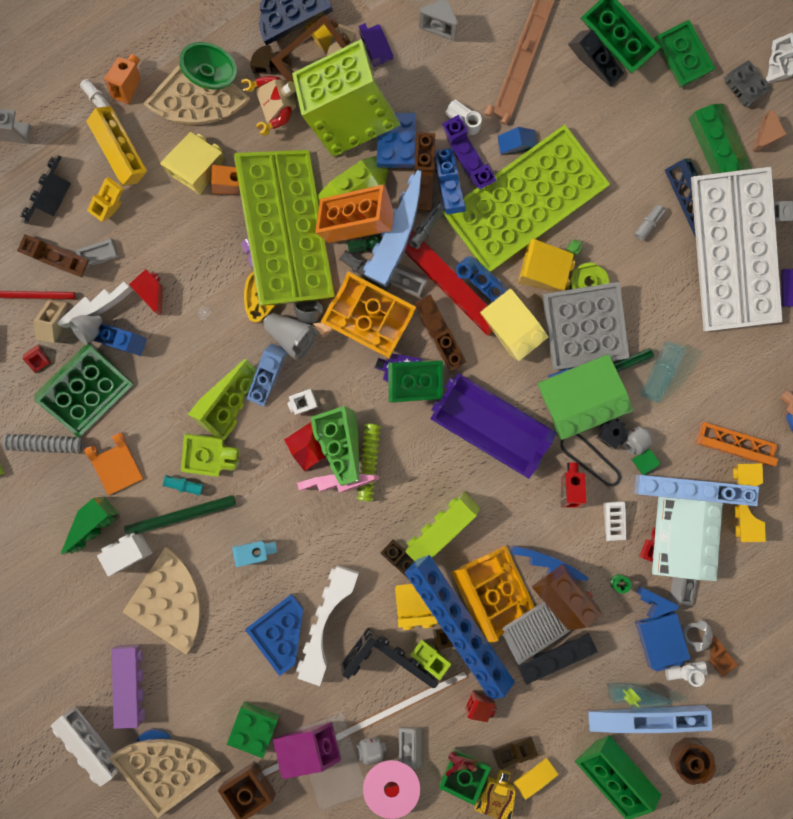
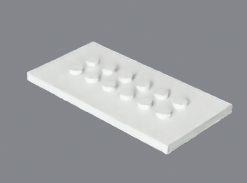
[691,167,782,331]

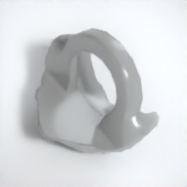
[683,619,713,652]

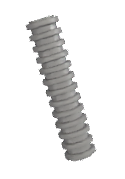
[2,434,83,454]

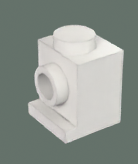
[287,389,318,415]

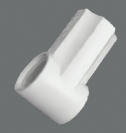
[445,99,482,135]

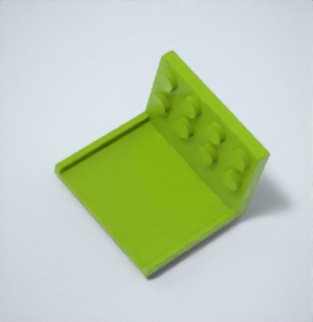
[292,39,400,157]

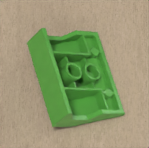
[537,354,633,440]

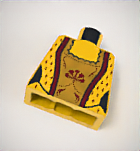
[474,770,515,819]

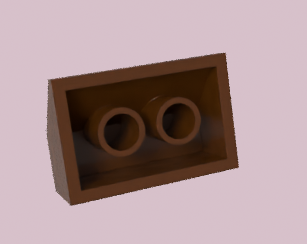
[532,564,602,630]

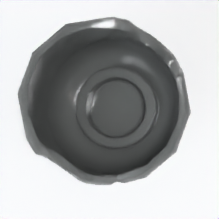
[294,300,324,324]

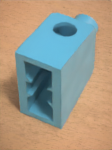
[232,540,277,567]

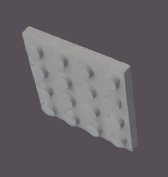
[542,282,629,370]

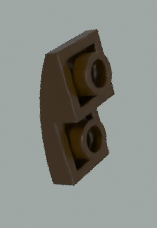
[380,539,415,578]

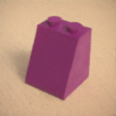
[273,721,341,779]

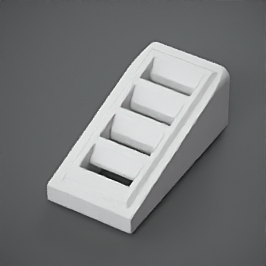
[603,501,626,541]

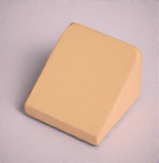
[314,323,334,337]

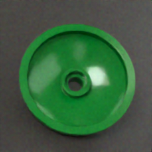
[179,42,237,90]

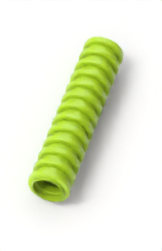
[356,424,381,501]

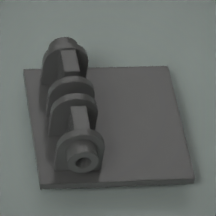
[724,60,772,107]

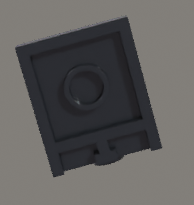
[340,627,439,688]

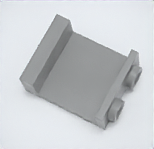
[0,109,32,144]

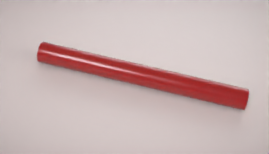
[0,291,76,299]

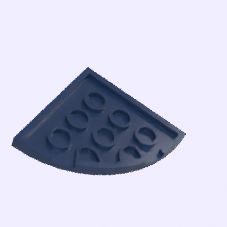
[259,0,333,45]

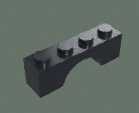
[516,630,598,685]

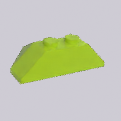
[317,155,388,203]

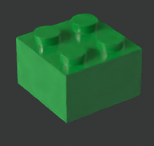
[226,702,280,759]
[439,748,491,806]

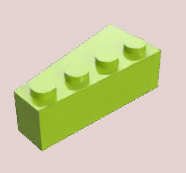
[405,491,480,561]

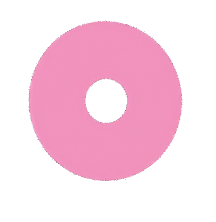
[363,760,420,819]

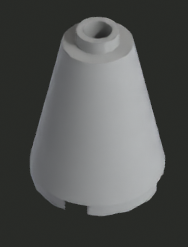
[263,313,318,361]

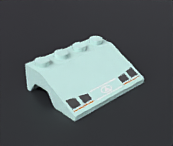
[652,497,723,581]

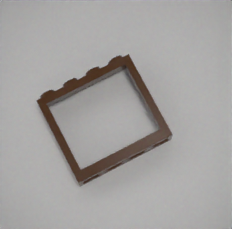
[271,15,375,94]

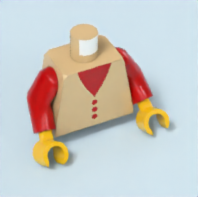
[241,76,297,136]

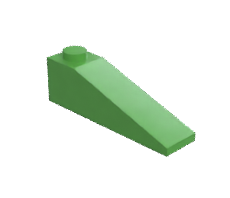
[311,406,359,486]

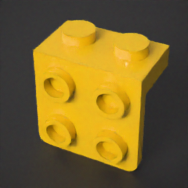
[395,583,438,630]

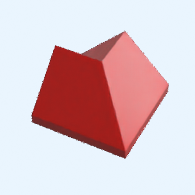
[284,422,326,472]

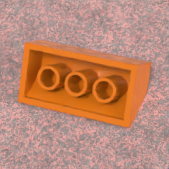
[315,184,394,243]

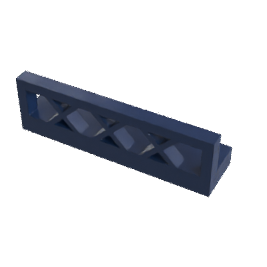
[665,158,699,238]

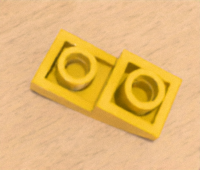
[513,758,559,800]

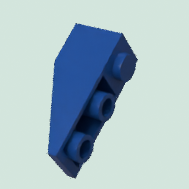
[93,323,147,356]

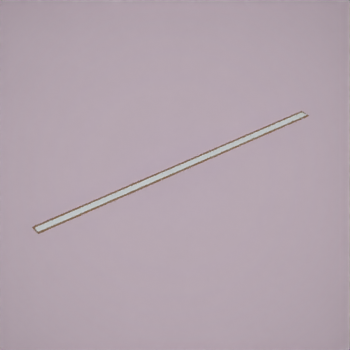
[261,670,468,778]

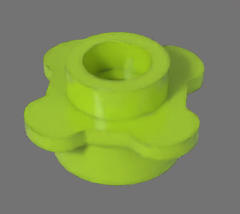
[622,688,642,708]

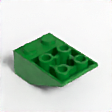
[61,497,119,555]

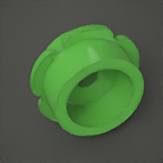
[565,239,583,256]

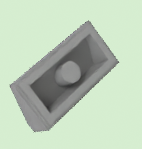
[389,263,429,297]
[669,577,698,606]
[399,727,423,770]

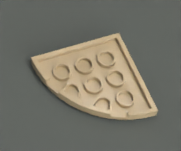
[143,65,251,125]
[123,547,201,655]
[109,739,221,818]

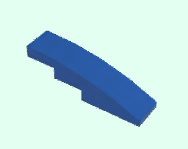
[511,545,589,581]

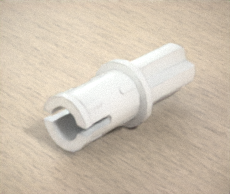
[80,79,110,108]

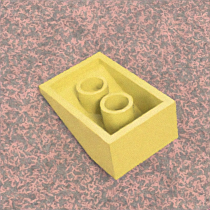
[480,289,549,361]

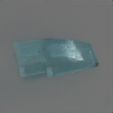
[640,341,686,403]
[607,683,672,709]

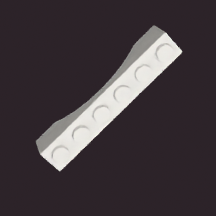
[296,565,359,686]

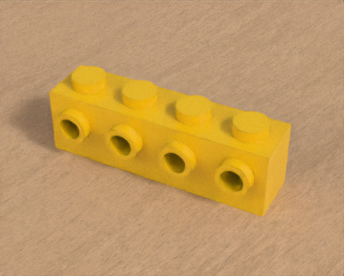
[86,106,147,186]

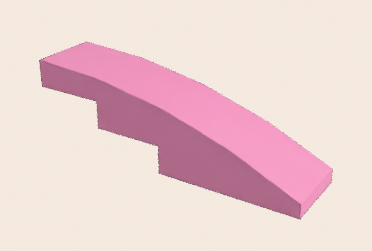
[297,474,380,492]

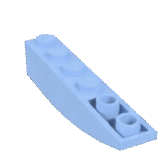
[363,170,421,287]
[634,475,759,506]
[588,705,713,733]

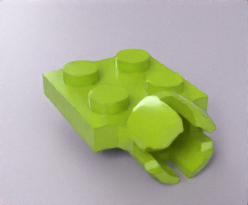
[180,433,239,477]

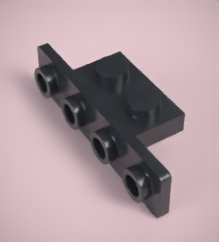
[20,155,71,224]

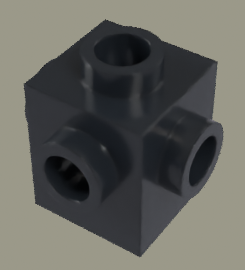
[596,419,629,449]

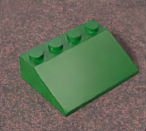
[34,343,134,437]

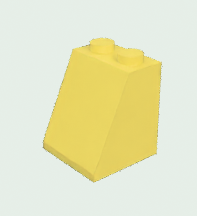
[160,132,225,195]

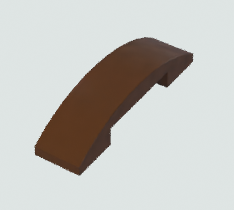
[17,234,90,278]

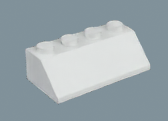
[51,706,119,787]

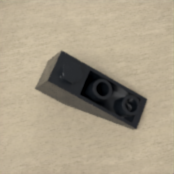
[568,29,624,87]

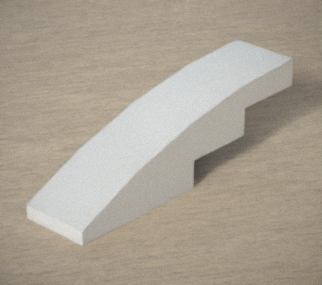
[57,281,133,328]

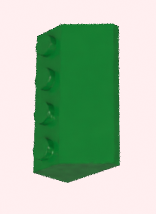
[580,0,661,74]
[689,104,752,174]
[575,735,662,819]

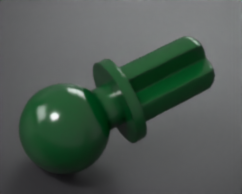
[347,235,382,253]

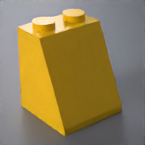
[518,239,575,292]

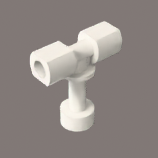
[665,661,708,687]

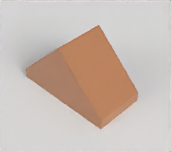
[752,110,787,152]

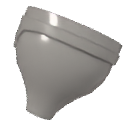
[69,315,103,345]

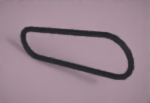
[560,434,621,487]

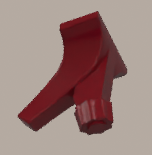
[446,751,479,776]

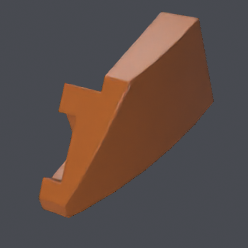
[709,636,738,677]

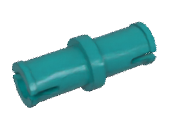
[162,475,203,496]

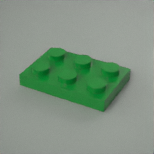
[654,20,716,88]
[388,360,443,403]

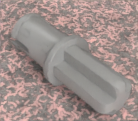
[634,205,665,241]

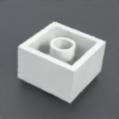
[97,533,153,576]

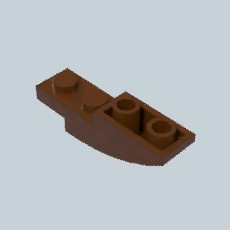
[414,132,436,212]
[413,294,467,372]

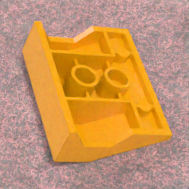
[321,271,416,358]
[451,545,535,642]

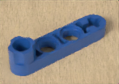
[456,256,509,302]

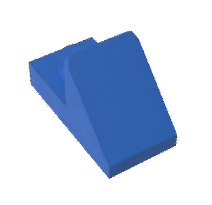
[636,586,679,618]

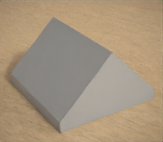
[419,0,457,41]

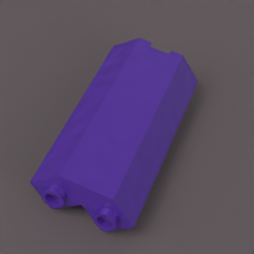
[430,373,557,479]

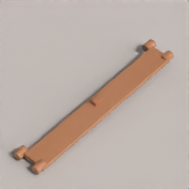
[484,0,555,125]

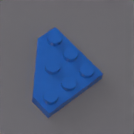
[245,594,304,677]

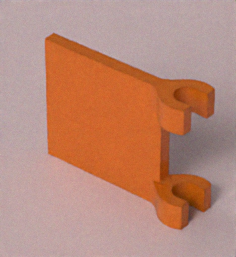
[84,432,144,495]

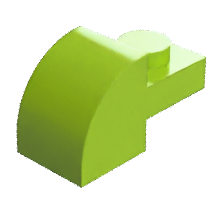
[410,639,452,680]

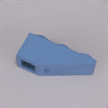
[247,343,288,407]

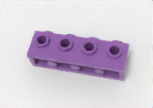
[112,644,145,729]

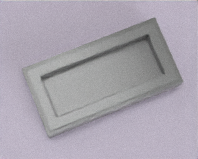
[75,238,119,267]

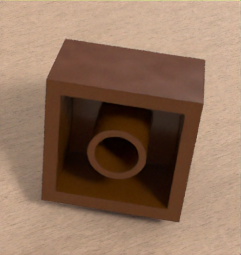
[218,761,276,819]

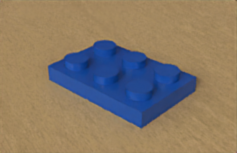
[377,113,416,168]

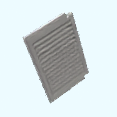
[502,602,572,665]

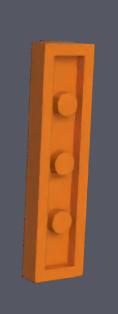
[696,422,778,466]

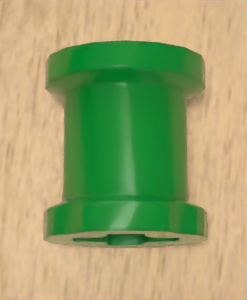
[610,574,631,594]

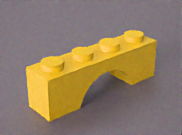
[733,463,766,542]

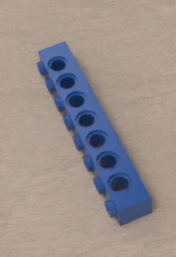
[404,555,515,700]

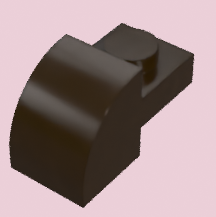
[250,45,291,75]

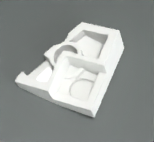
[766,33,793,83]

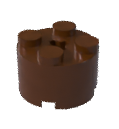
[669,738,716,785]

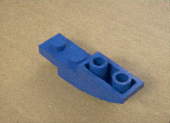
[434,148,465,215]

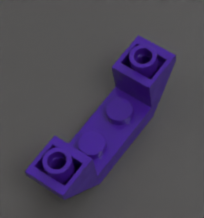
[442,115,497,190]

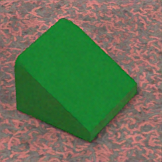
[631,448,661,475]

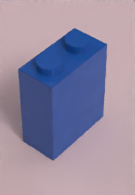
[635,611,690,671]

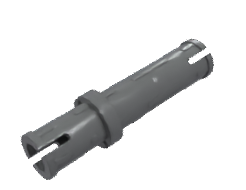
[409,201,445,249]
[339,250,392,291]

